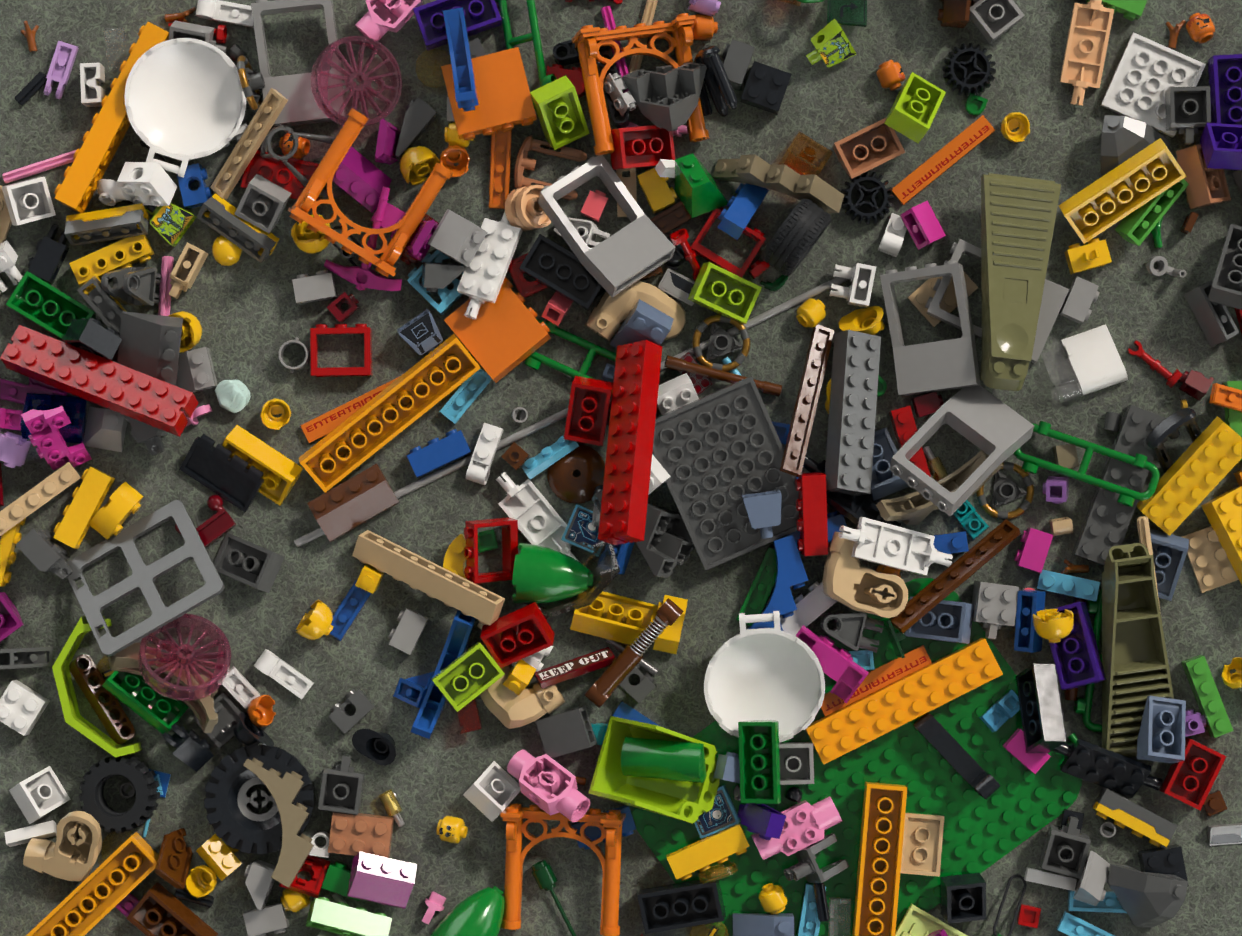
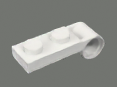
[195,0,254,28]
[466,423,504,485]
[254,649,314,699]

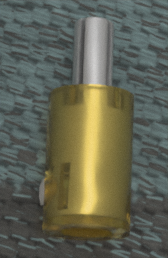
[923,446,948,482]
[378,789,405,827]

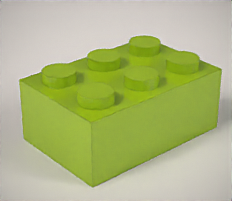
[884,72,946,144]
[530,75,590,150]
[688,262,762,324]
[431,642,505,712]

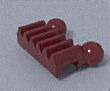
[175,495,236,547]

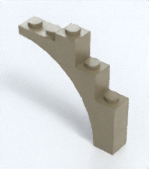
[712,154,844,213]
[876,450,1003,525]
[108,643,218,733]
[243,757,314,888]

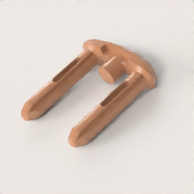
[514,135,587,200]

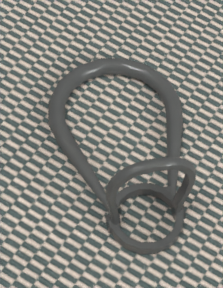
[260,124,345,199]

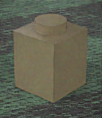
[1053,444,1079,470]

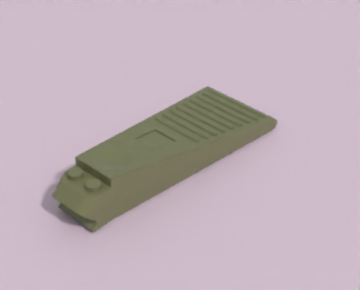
[980,173,1061,391]
[1102,543,1174,758]

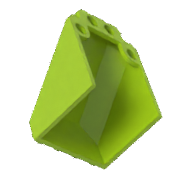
[588,716,720,824]

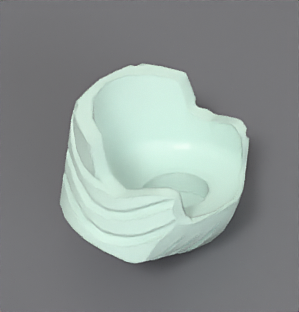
[215,380,251,413]

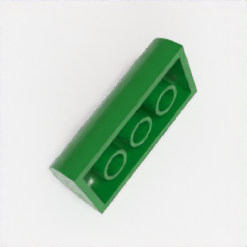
[5,271,96,339]
[102,671,189,735]
[738,720,781,804]
[621,737,707,783]

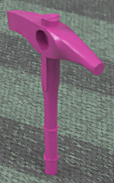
[324,186,402,291]

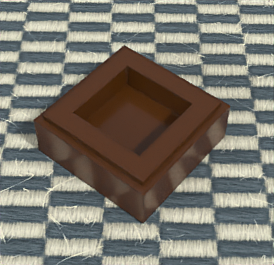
[1180,212,1199,234]

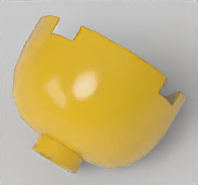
[399,146,440,185]
[291,214,331,254]
[168,311,202,352]
[296,599,334,640]
[1033,609,1074,643]

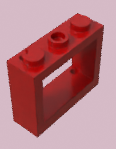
[691,207,766,277]
[310,324,372,377]
[464,517,518,584]

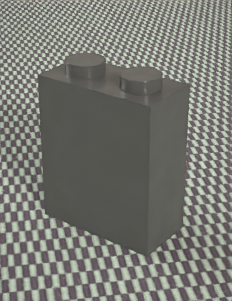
[536,706,597,758]

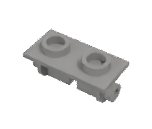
[603,73,636,116]

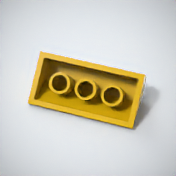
[222,425,303,506]
[570,588,658,645]

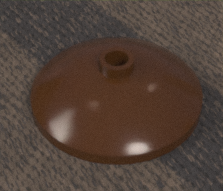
[547,444,605,504]

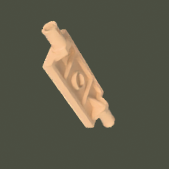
[1060,0,1114,106]

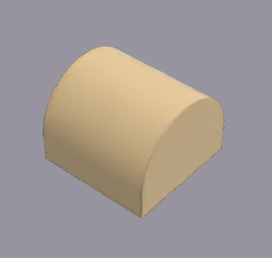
[1049,517,1073,536]

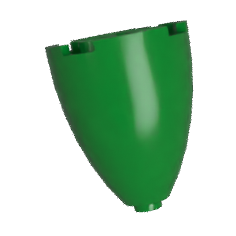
[512,543,594,604]
[430,886,505,936]

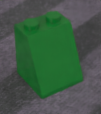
[675,153,728,218]

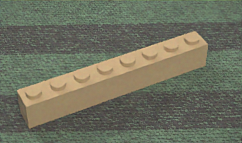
[352,530,505,625]

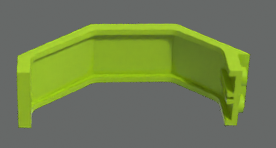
[52,616,142,758]

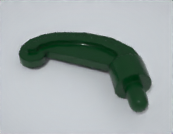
[760,275,788,291]

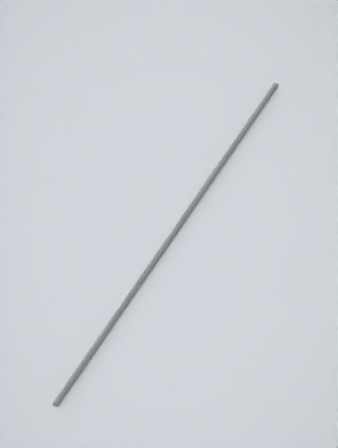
[294,277,850,547]

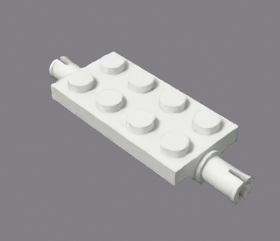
[457,211,522,320]
[496,472,581,563]
[838,517,953,576]

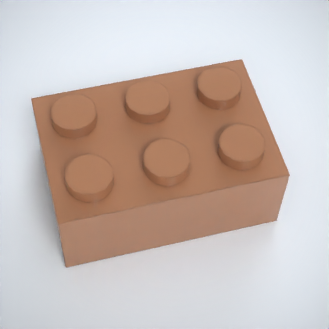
[328,812,394,858]

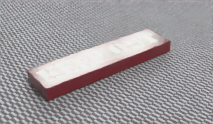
[534,647,616,689]

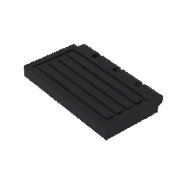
[179,434,265,512]

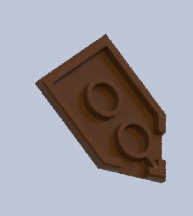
[155,828,193,889]

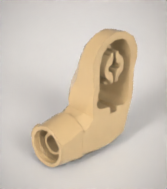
[585,280,686,341]
[822,532,908,618]
[480,651,565,729]
[23,811,102,881]

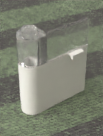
[1041,324,1128,404]

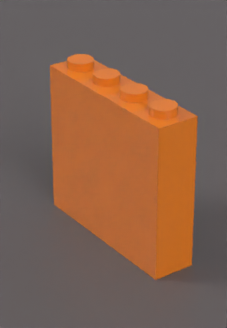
[441,47,537,140]
[444,278,551,383]

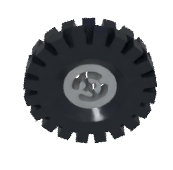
[204,744,315,854]

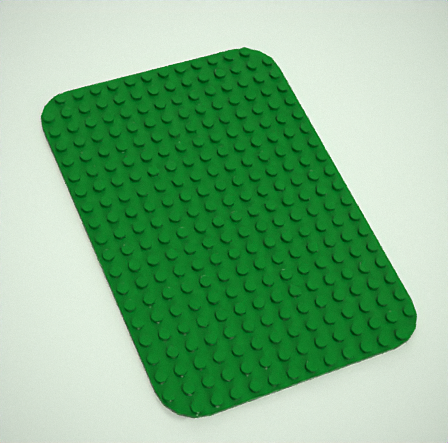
[629,578,1082,936]

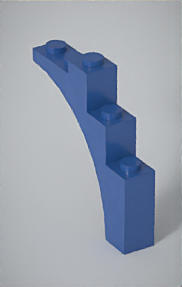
[443,7,479,112]
[723,535,808,644]
[411,610,476,739]

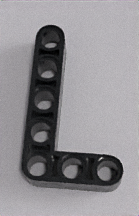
[553,40,630,129]
[913,712,1000,800]

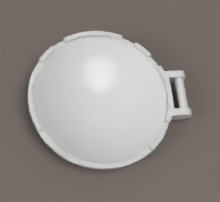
[124,38,246,178]
[704,611,825,743]

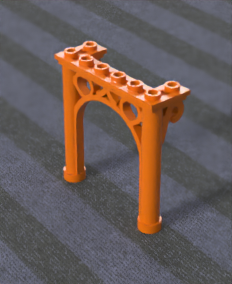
[572,13,709,155]
[287,108,453,277]
[500,803,626,936]

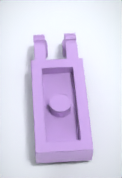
[44,41,79,99]

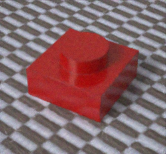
[749,260,770,279]
[1017,904,1041,928]

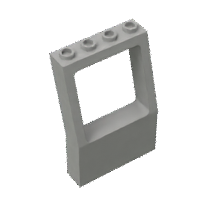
[251,0,347,127]
[538,155,676,297]
[925,239,1069,364]
[880,260,981,396]
[889,386,1034,517]

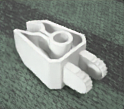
[554,218,610,248]

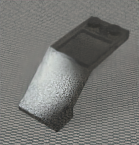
[528,541,620,619]

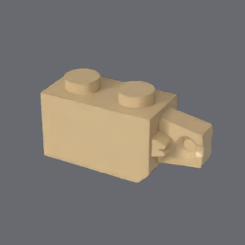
[169,242,208,299]

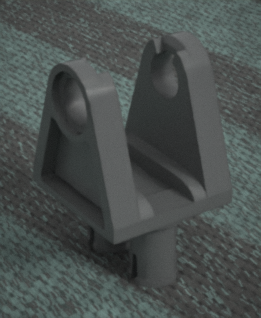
[101,267,161,306]
[820,612,884,653]
[783,833,849,883]

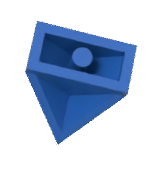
[393,671,435,708]

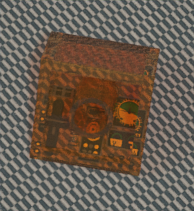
[778,131,833,176]

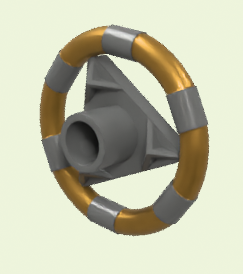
[237,55,265,112]
[692,314,750,372]
[976,462,1034,519]

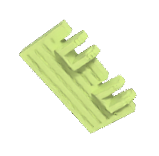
[895,904,968,936]

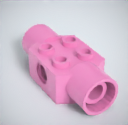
[355,0,424,44]
[507,750,590,822]
[751,796,842,860]

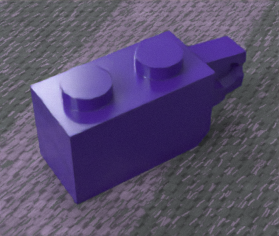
[737,803,786,840]

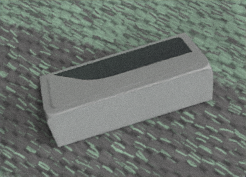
[657,268,695,306]
[1208,823,1242,846]

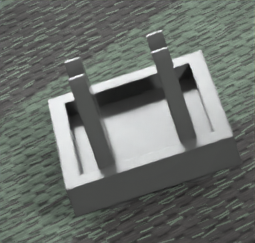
[193,692,242,748]

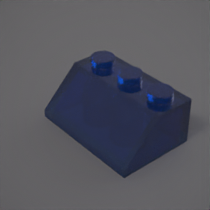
[20,393,87,443]

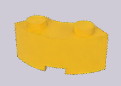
[89,482,143,540]
[443,534,466,579]
[653,595,688,654]

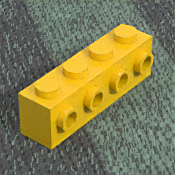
[69,234,154,286]
[53,467,115,549]
[666,823,749,881]

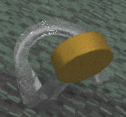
[1179,394,1205,417]

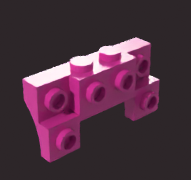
[21,406,92,471]
[796,625,869,703]

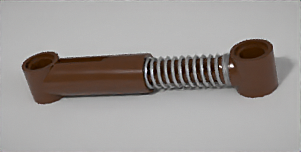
[585,598,684,708]

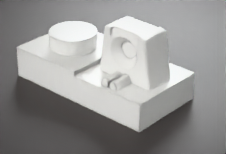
[219,666,260,709]

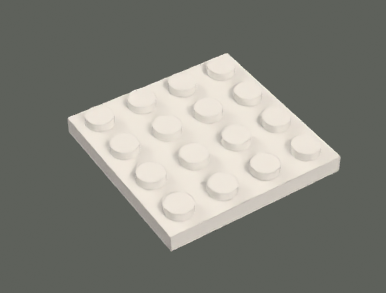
[1100,32,1206,138]

